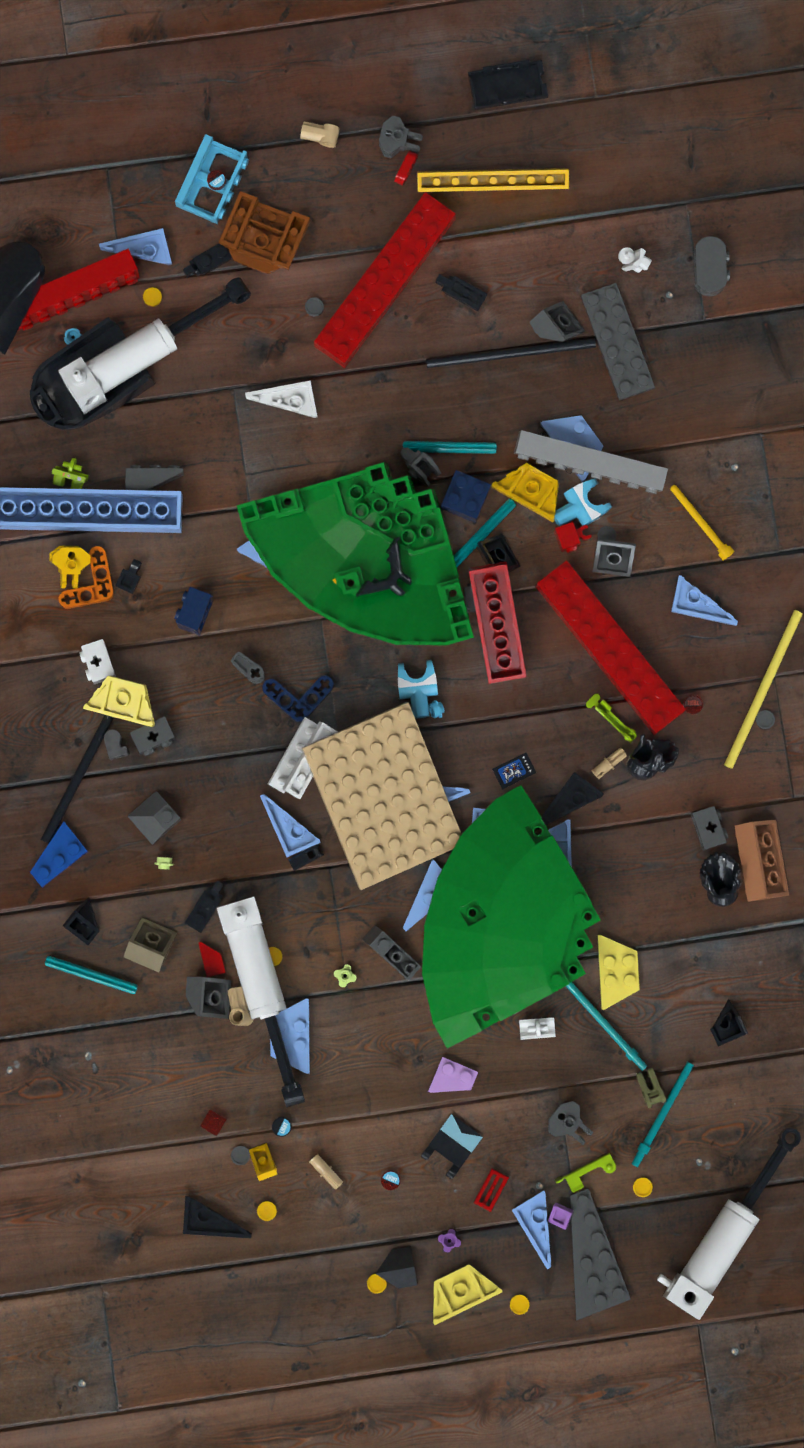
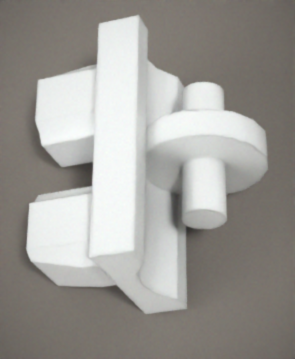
[618,247,652,273]
[519,1018,556,1040]

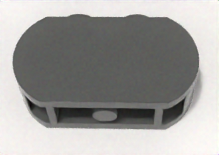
[694,236,730,296]

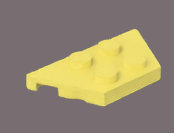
[83,676,155,727]
[597,935,640,1010]
[433,1264,502,1325]

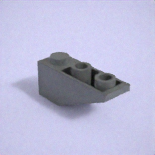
[125,465,184,491]
[362,925,421,981]

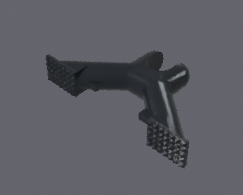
[356,537,412,597]

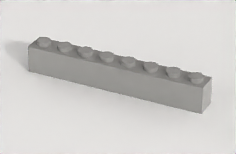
[513,430,668,494]

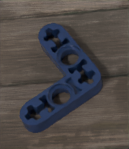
[262,676,334,722]

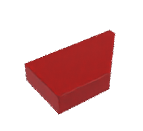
[198,942,226,978]

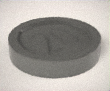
[305,297,324,317]
[597,526,617,541]
[755,710,775,729]
[231,1146,250,1165]

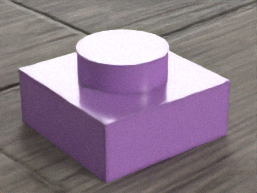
[548,1203,574,1230]

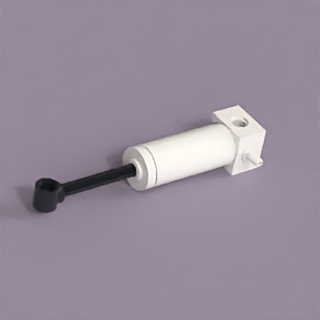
[58,277,251,414]
[217,897,305,1108]
[657,1128,801,1320]

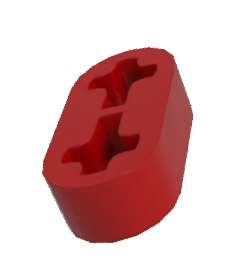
[394,151,418,186]

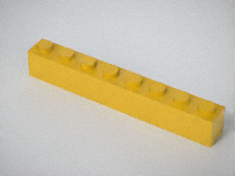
[417,168,569,192]

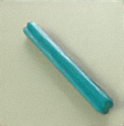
[403,441,497,454]
[454,498,516,567]
[45,956,138,994]

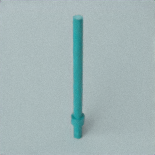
[566,982,647,1071]
[631,1062,694,1168]

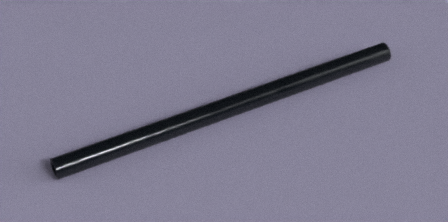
[426,338,596,368]
[40,715,114,844]

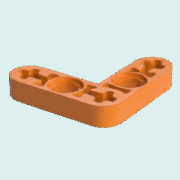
[59,546,114,609]

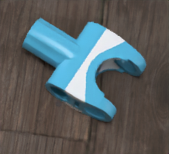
[554,479,612,526]
[398,660,438,719]

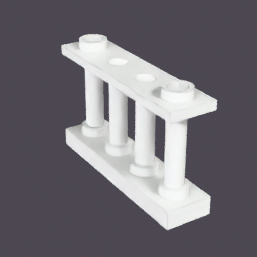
[268,717,338,799]

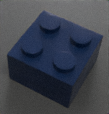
[441,470,491,523]
[174,587,213,636]

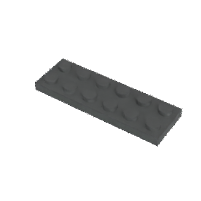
[580,283,655,401]

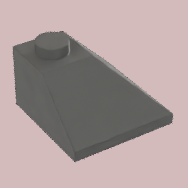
[529,301,585,342]
[128,791,181,845]
[186,977,231,1019]

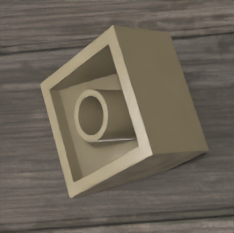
[124,918,177,972]

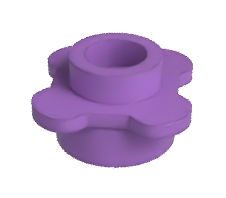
[438,1229,461,1252]

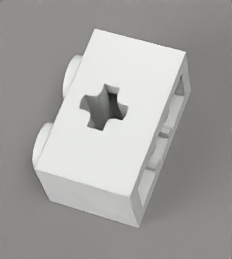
[79,639,116,685]

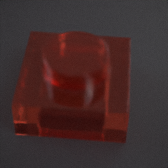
[200,1110,227,1136]

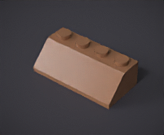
[735,820,789,902]

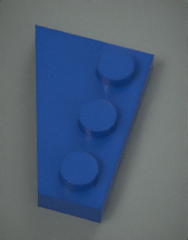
[30,822,88,888]

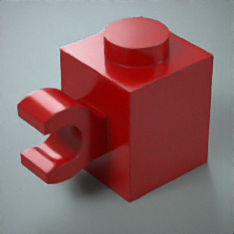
[554,522,592,553]

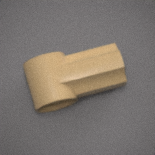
[300,122,340,148]
[228,986,254,1026]

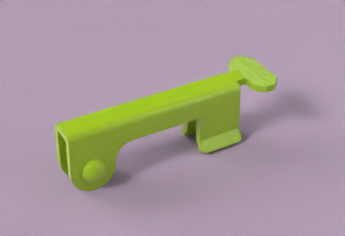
[586,694,637,743]
[554,1153,616,1193]

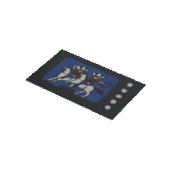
[492,753,536,790]

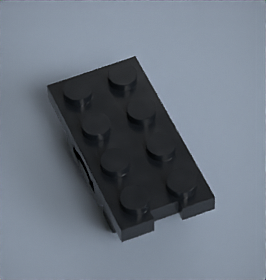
[468,59,548,110]

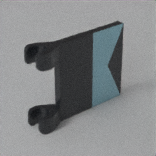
[421,1114,483,1179]

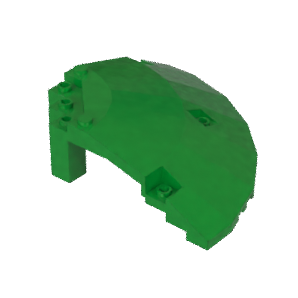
[236,462,474,645]
[422,785,601,1049]

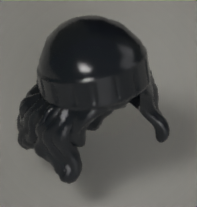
[626,734,679,781]
[699,852,743,907]

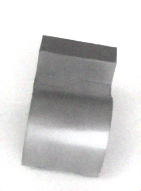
[104,730,129,760]

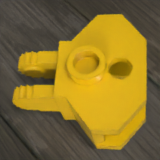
[49,546,91,589]

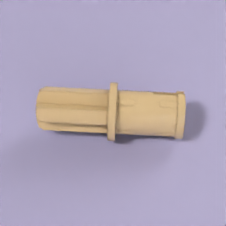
[591,748,627,780]
[309,1154,343,1189]

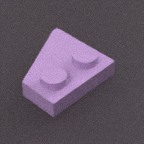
[428,1057,478,1093]

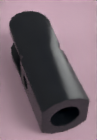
[288,844,325,871]

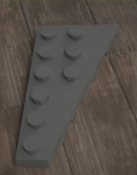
[570,1188,631,1321]

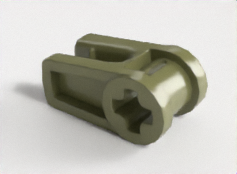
[636,1068,666,1109]

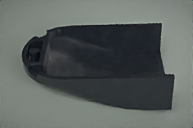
[0,242,45,355]
[30,317,156,430]

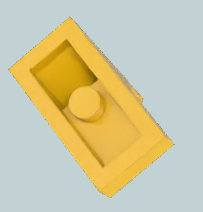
[249,1143,277,1181]

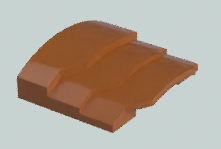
[219,191,311,274]

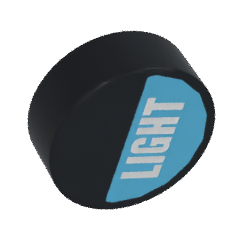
[272,1117,292,1137]

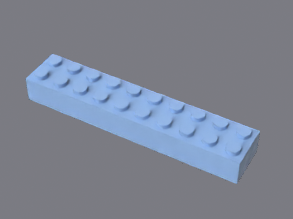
[0,488,183,533]

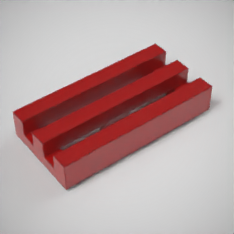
[473,1168,509,1212]

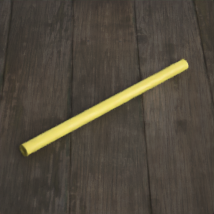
[724,610,803,769]

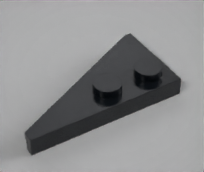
[537,772,604,829]
[183,1196,252,1238]

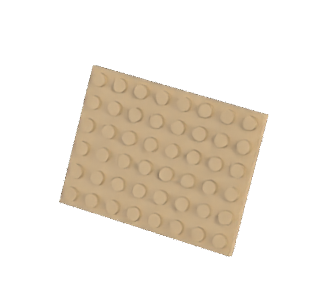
[302,702,461,890]

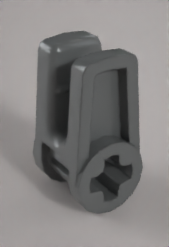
[231,652,265,684]

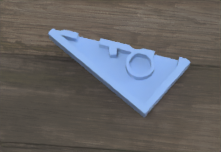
[260,794,321,858]

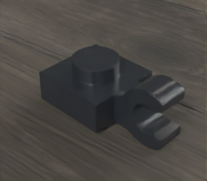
[115,559,142,594]

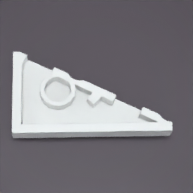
[245,381,317,418]

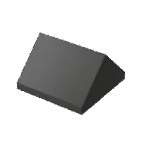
[592,539,636,577]

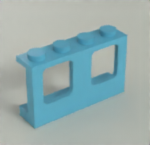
[175,134,249,224]

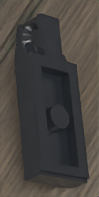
[183,244,233,278]
[435,274,487,311]
[185,881,224,933]

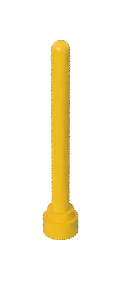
[670,485,735,561]

